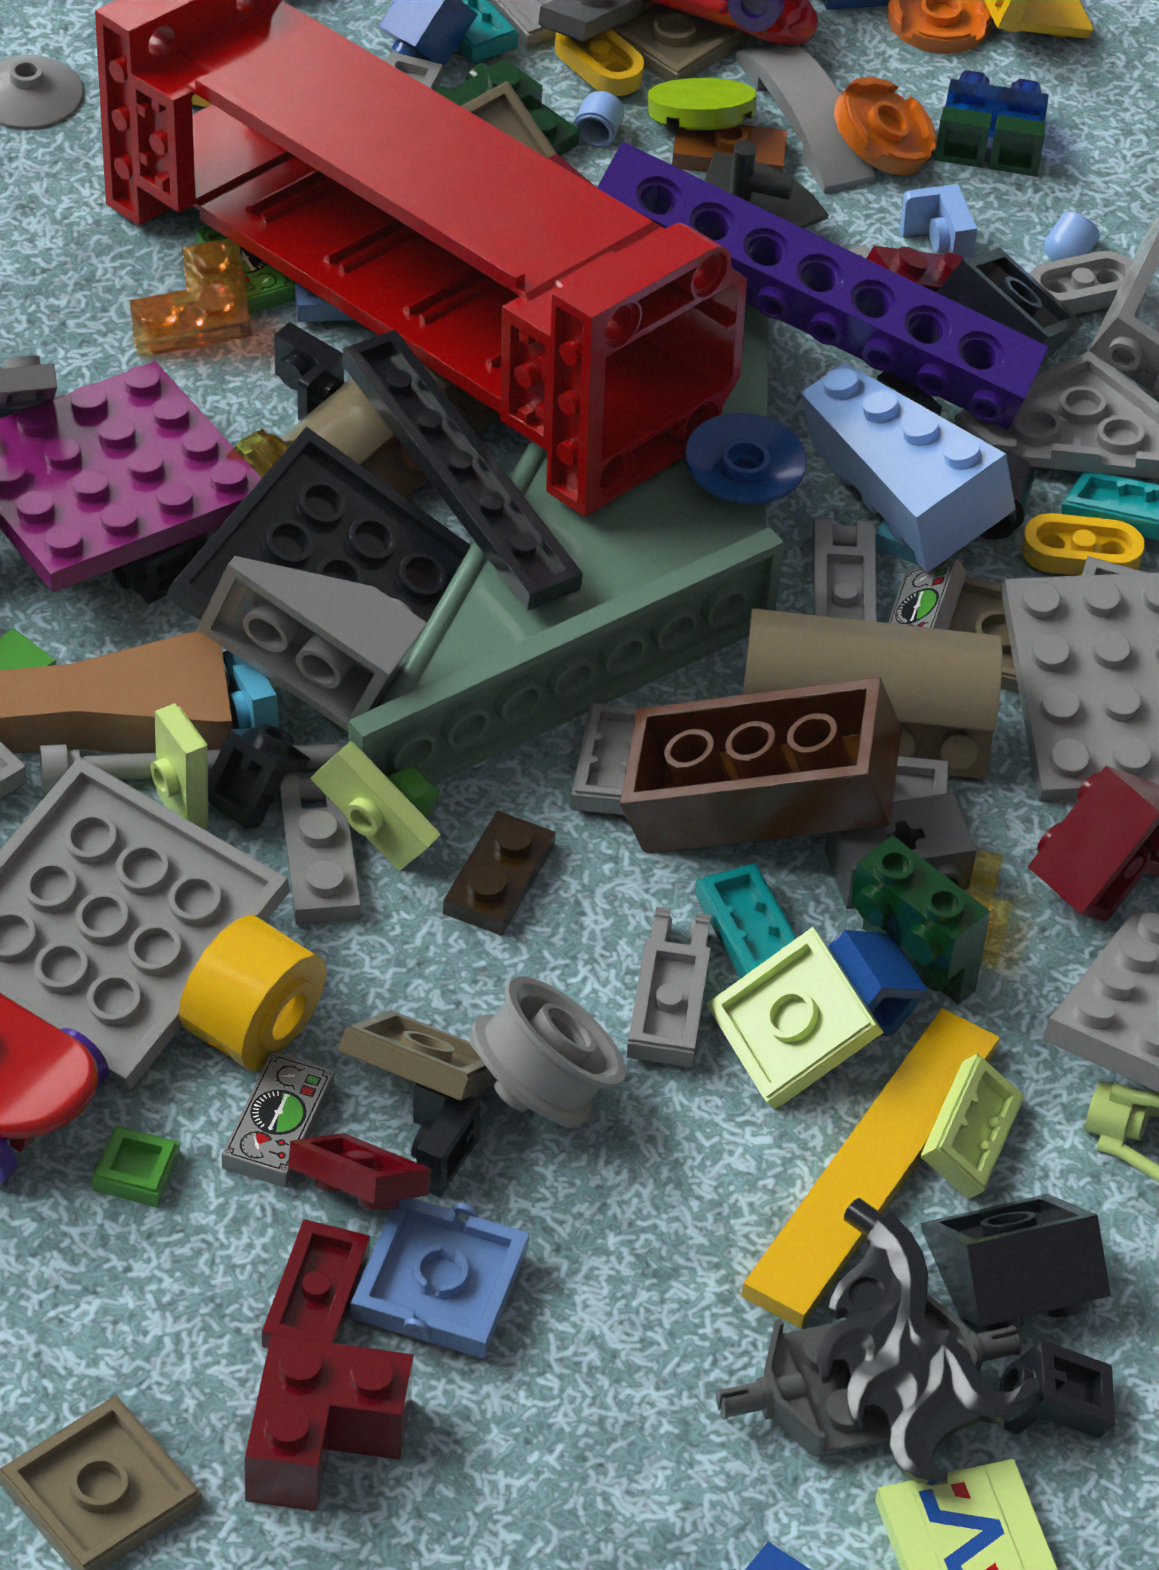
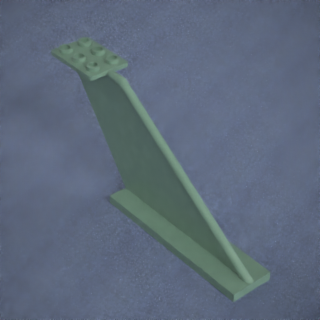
[348,304,784,784]

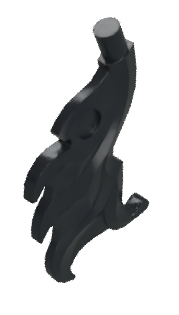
[816,1198,1041,1486]

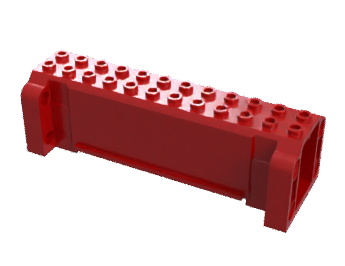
[95,0,747,517]

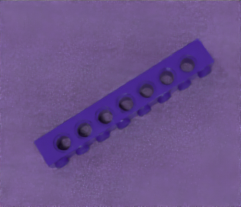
[597,141,1048,430]

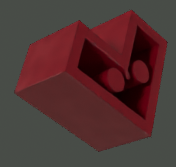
[1028,766,1159,921]
[245,1334,414,1511]

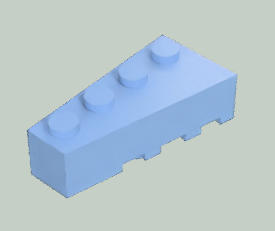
[801,362,1016,573]

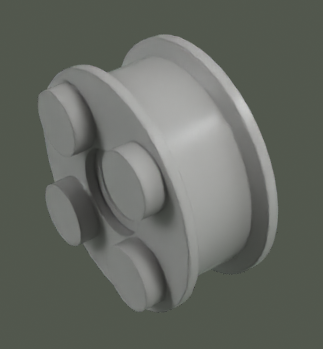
[469,976,626,1128]

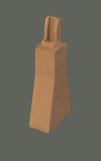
[0,630,232,754]

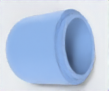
[573,91,624,147]
[1044,212,1100,261]

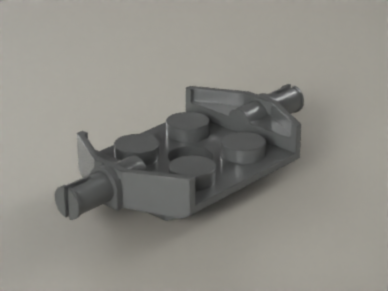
[716,1294,1021,1457]

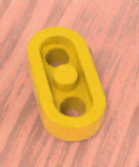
[555,29,644,96]
[1021,513,1145,576]

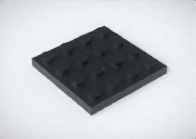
[166,426,471,708]

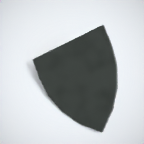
[704,140,829,229]

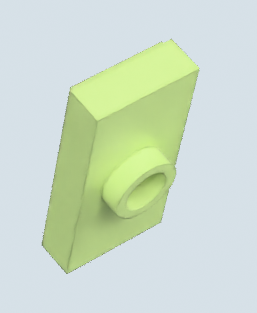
[150,703,208,829]
[310,741,441,871]
[920,1053,1025,1199]

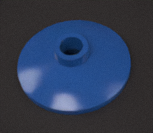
[685,413,807,504]

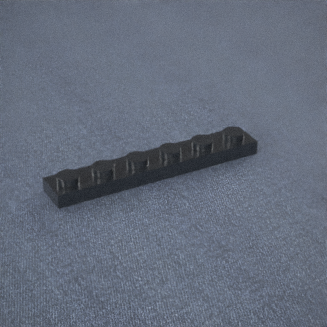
[342,329,583,611]

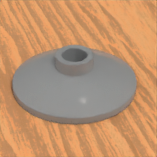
[0,55,83,130]

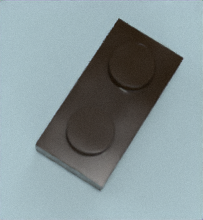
[443,810,556,936]

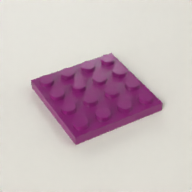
[0,361,262,593]

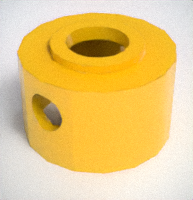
[178,914,327,1071]

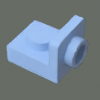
[899,184,977,259]

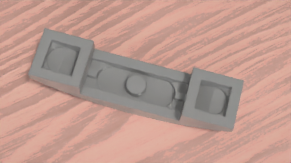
[735,43,875,194]

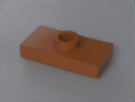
[672,119,788,173]

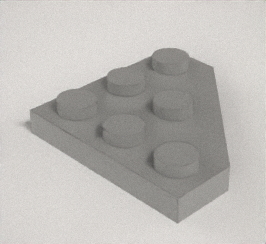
[954,351,1159,479]

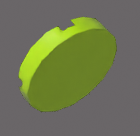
[648,78,756,130]

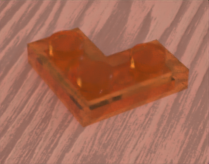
[130,238,253,356]

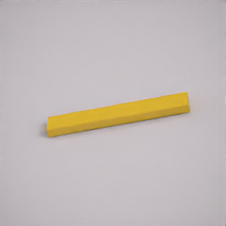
[741,1008,1000,1329]

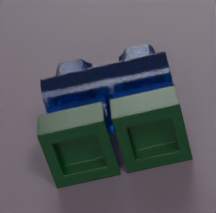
[934,70,1049,177]

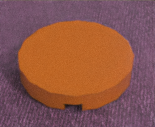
[887,0,993,54]
[834,77,937,176]

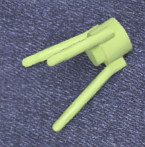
[1085,1080,1159,1183]

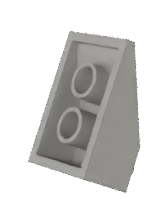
[197,556,427,732]

